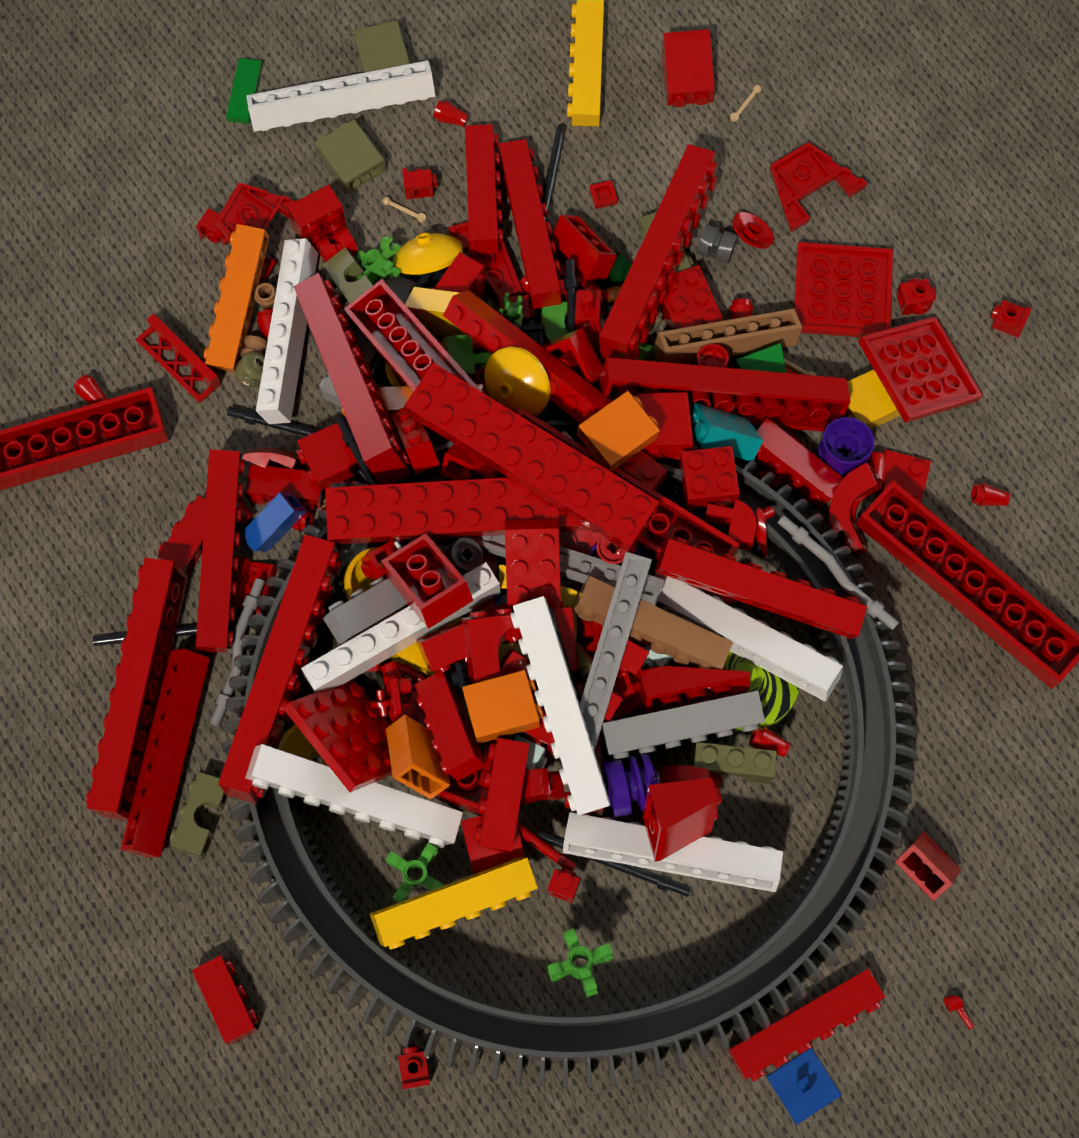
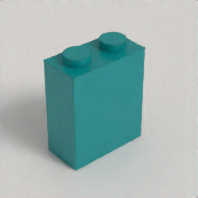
[690,403,763,461]

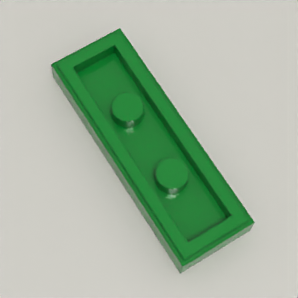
[226,58,262,124]

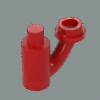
[380,661,426,703]

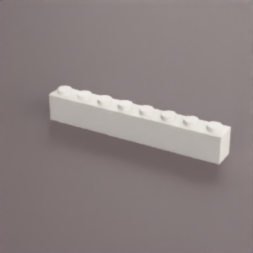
[246,61,436,132]
[256,238,318,424]
[301,563,500,693]
[654,573,843,702]
[510,596,611,816]
[245,744,463,848]
[563,812,783,892]

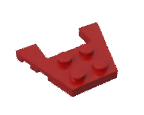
[769,142,867,232]
[214,182,296,280]

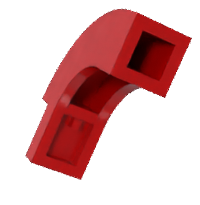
[829,463,882,555]

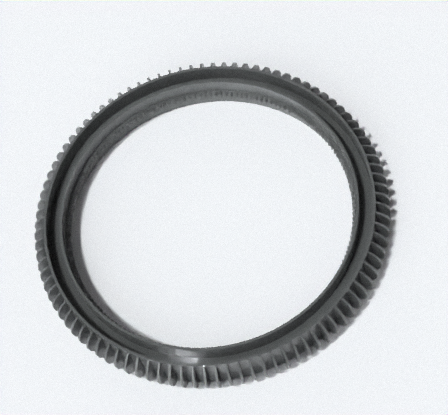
[223,408,916,1088]

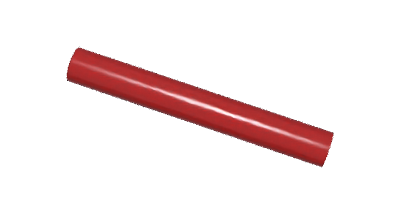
[517,821,577,871]

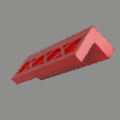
[135,313,221,404]

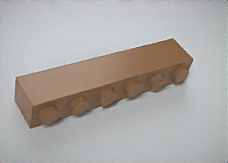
[653,309,802,364]
[572,576,733,670]

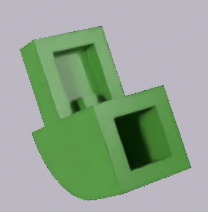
[442,335,492,377]

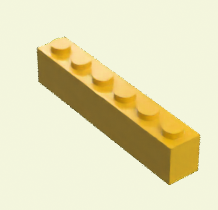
[567,0,604,126]
[370,857,538,949]

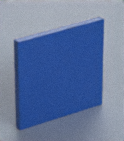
[766,1048,841,1125]

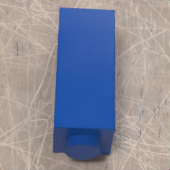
[242,492,307,551]

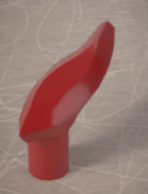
[755,506,775,556]

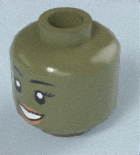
[235,352,265,387]

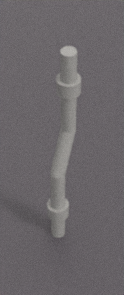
[778,515,899,630]
[210,578,265,727]

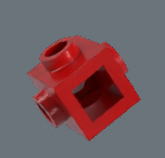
[896,278,936,316]

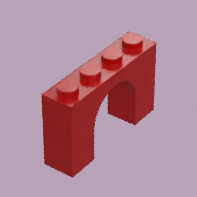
[462,601,578,684]

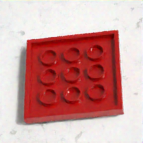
[794,242,893,337]
[858,316,983,423]
[284,680,392,793]

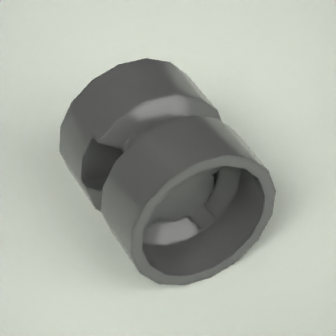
[697,224,738,264]
[443,538,483,576]

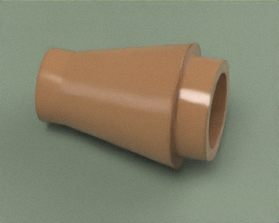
[254,283,276,310]

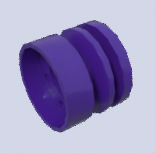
[816,417,874,478]
[602,753,659,818]

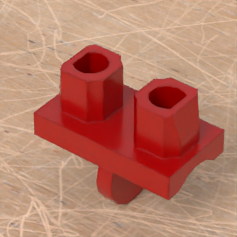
[370,675,416,723]

